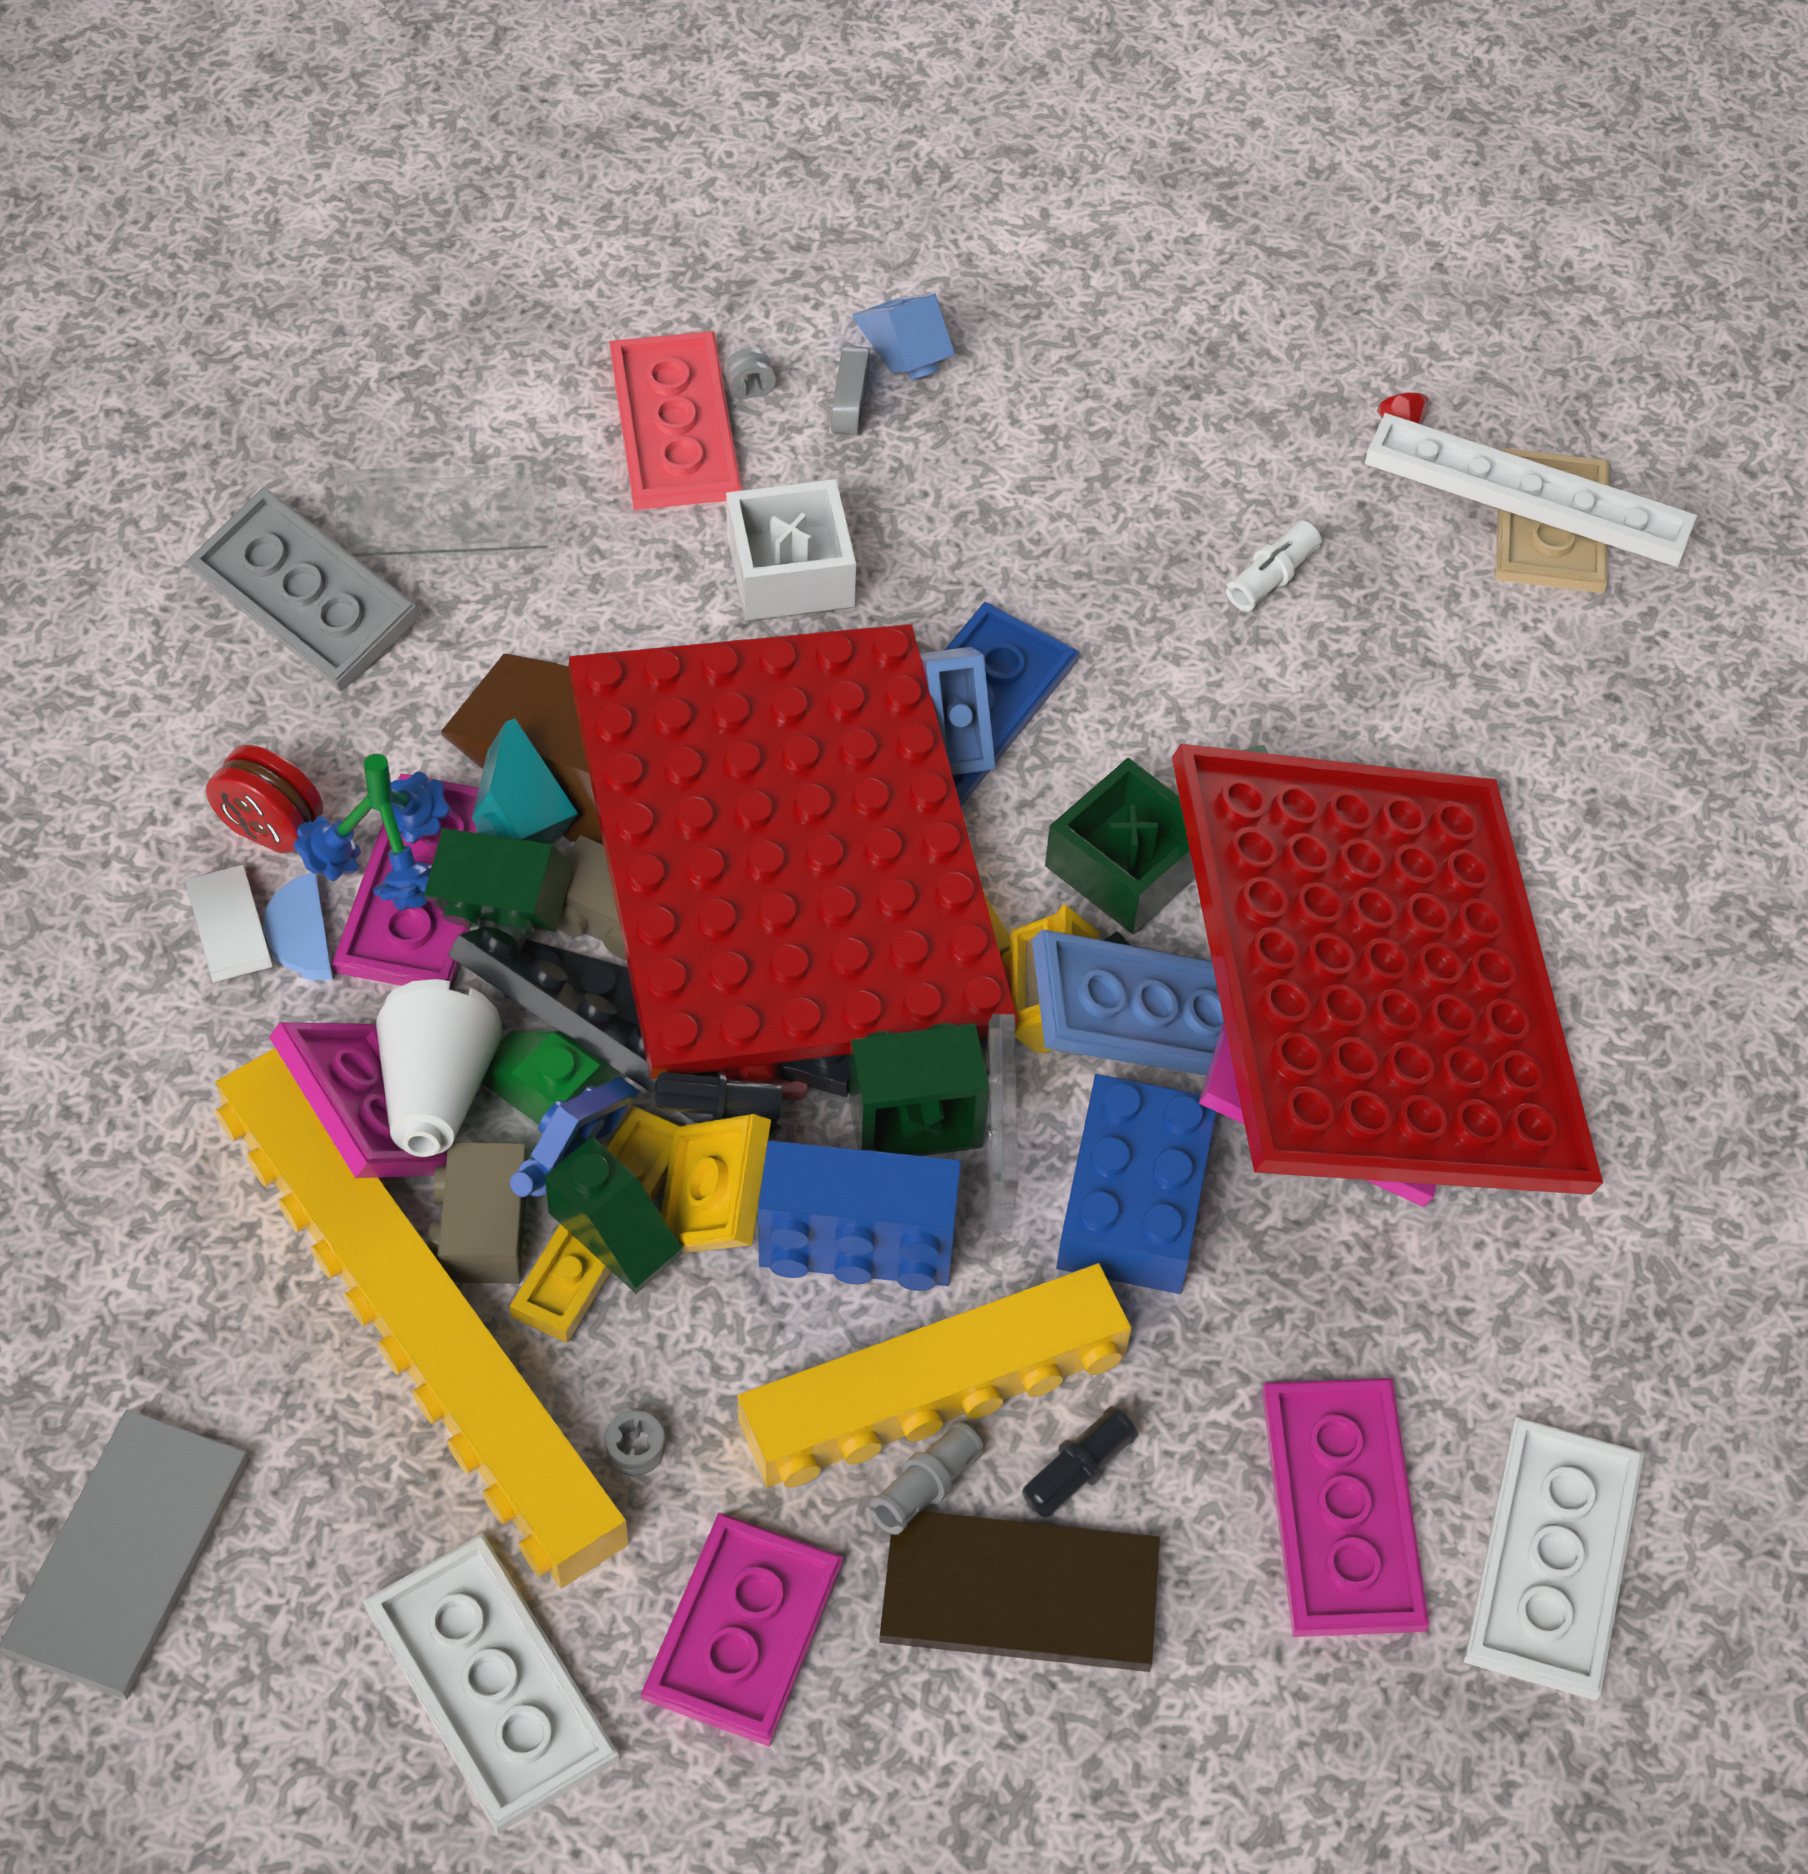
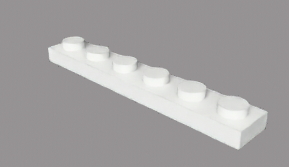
[1365,413,1697,568]

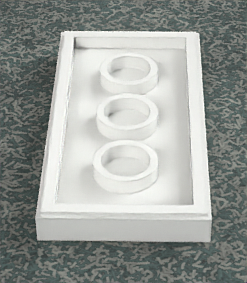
[1463,1417,1644,1701]
[363,1533,620,1834]

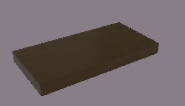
[879,1511,1160,1672]

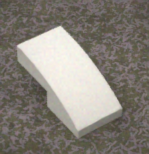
[185,865,272,983]

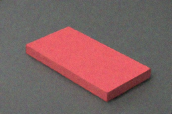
[609,331,742,510]

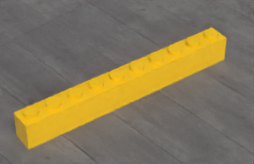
[215,1048,629,1589]

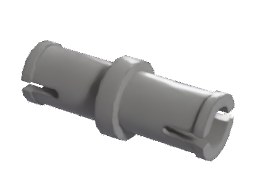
[869,1422,983,1534]

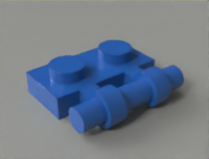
[510,1076,640,1197]

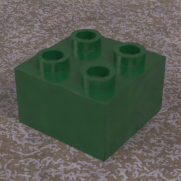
[1045,757,1195,935]
[849,1023,989,1156]

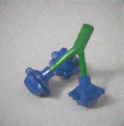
[293,753,450,911]

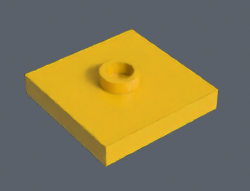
[661,1114,771,1253]

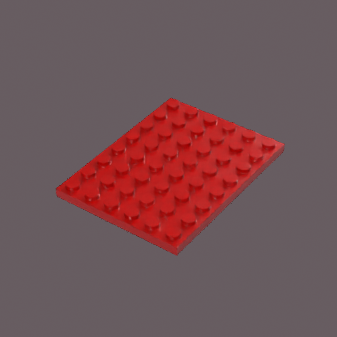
[568,624,1018,1079]
[1171,744,1603,1195]

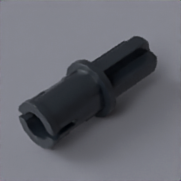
[654,1071,782,1123]
[1022,1406,1138,1518]

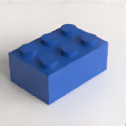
[1056,1074,1216,1294]
[758,1141,961,1291]

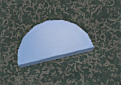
[263,873,333,980]

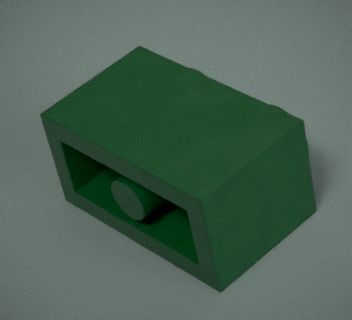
[424,828,574,936]

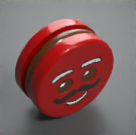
[206,745,323,854]

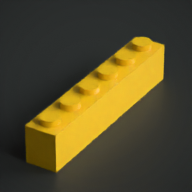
[737,1263,1131,1488]

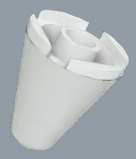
[376,979,502,1157]

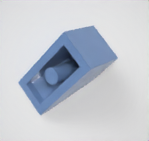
[852,293,955,379]
[920,647,996,775]

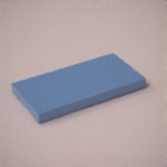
[1032,929,1224,1076]

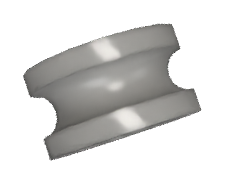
[724,348,776,400]
[605,1410,665,1476]

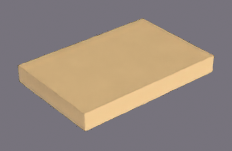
[1495,448,1609,593]

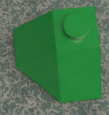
[481,1027,627,1125]

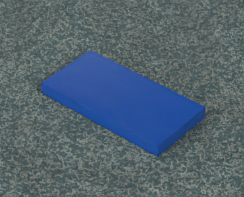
[944,601,1079,807]

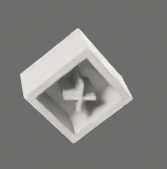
[726,479,856,621]

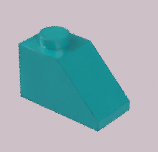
[472,718,578,844]

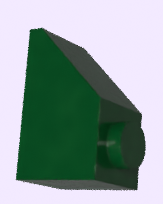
[544,1137,683,1294]

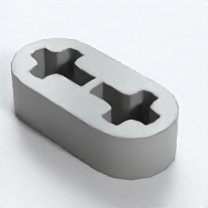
[831,345,870,435]

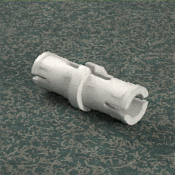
[1226,520,1322,612]

